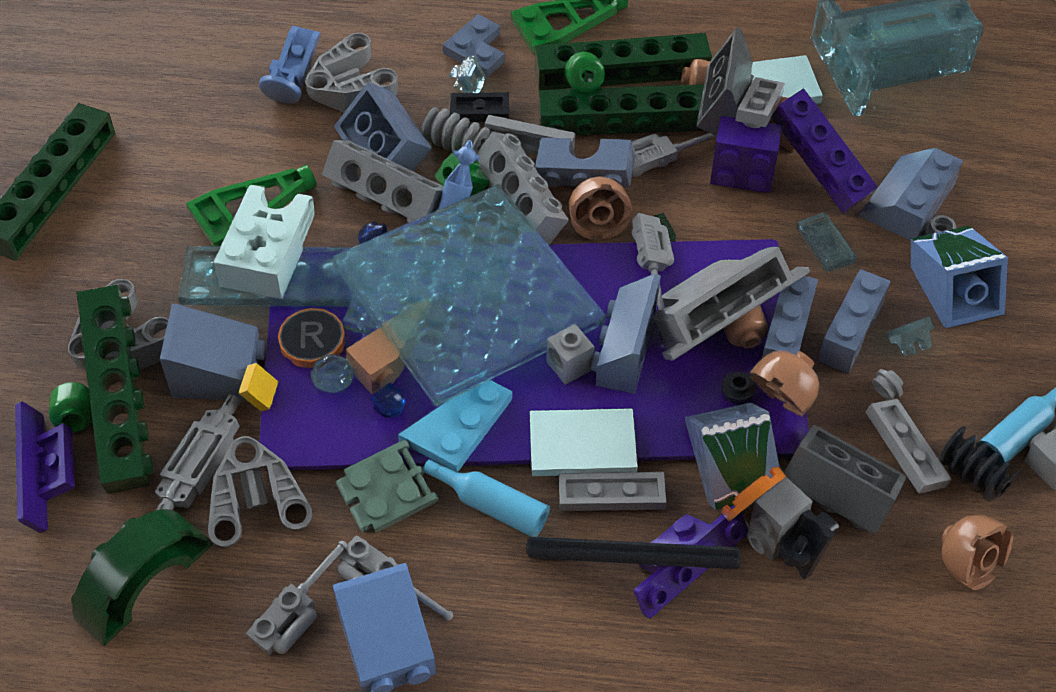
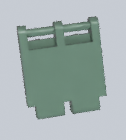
[336,440,439,533]

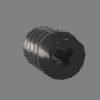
[939,426,1021,502]

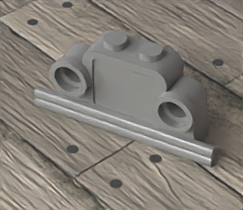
[653,247,810,361]

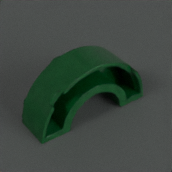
[71,509,213,646]

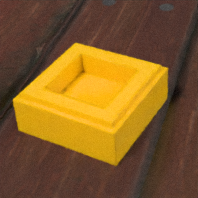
[238,363,279,412]

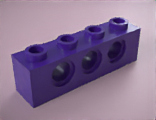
[771,88,878,214]

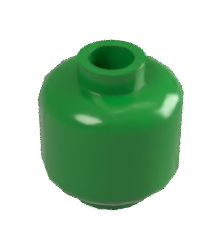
[565,52,605,93]
[49,382,93,432]

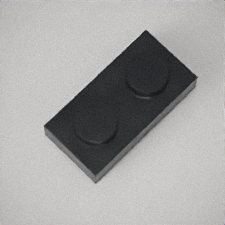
[450,92,509,122]

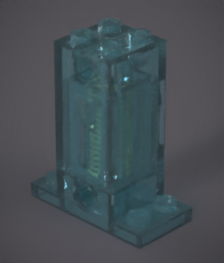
[811,0,983,117]

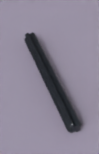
[526,537,741,569]

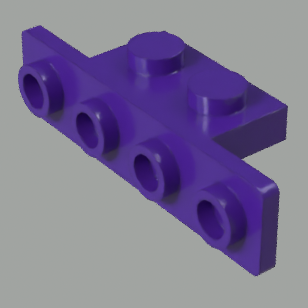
[15,401,75,533]
[634,505,748,619]

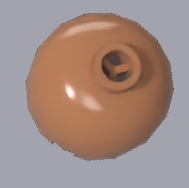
[569,176,632,240]
[750,350,820,417]
[941,515,1013,590]

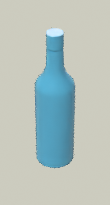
[976,387,1056,466]
[423,459,550,537]

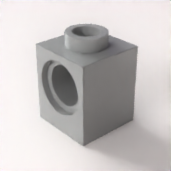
[547,324,594,385]

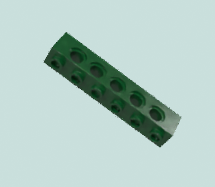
[535,33,712,90]
[538,84,704,135]
[0,103,116,261]
[76,285,154,494]

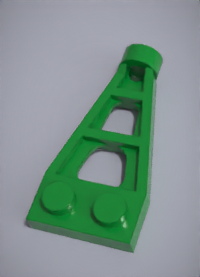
[511,0,628,55]
[186,165,317,251]

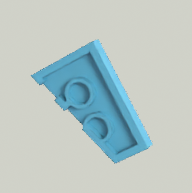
[398,377,512,472]

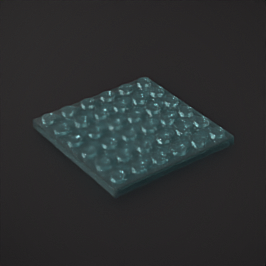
[333,184,606,406]

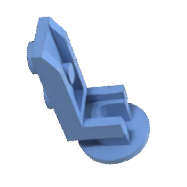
[259,26,321,104]

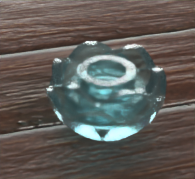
[311,354,354,394]

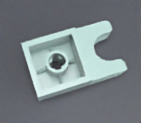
[214,185,315,299]

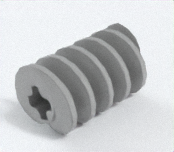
[421,107,490,153]

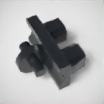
[779,509,839,580]

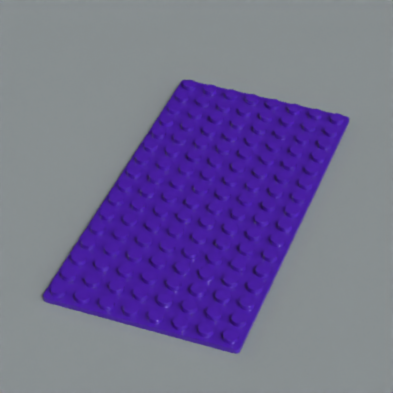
[259,239,809,471]

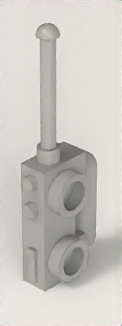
[631,133,717,177]
[631,213,674,312]
[337,535,453,621]
[245,541,347,656]

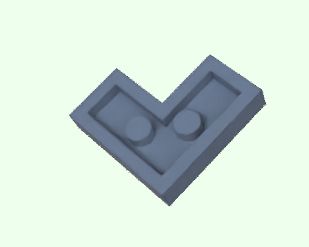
[443,14,505,78]

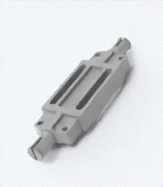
[155,394,241,510]

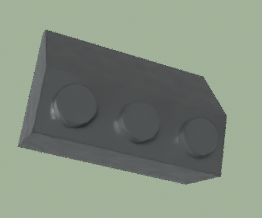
[697,27,754,136]
[784,424,907,534]

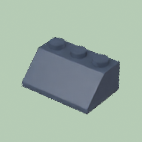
[334,82,432,183]
[860,148,963,241]
[591,274,661,394]

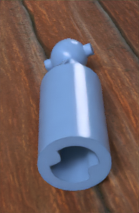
[433,140,479,235]

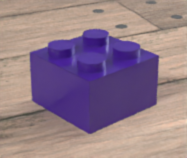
[710,116,782,193]

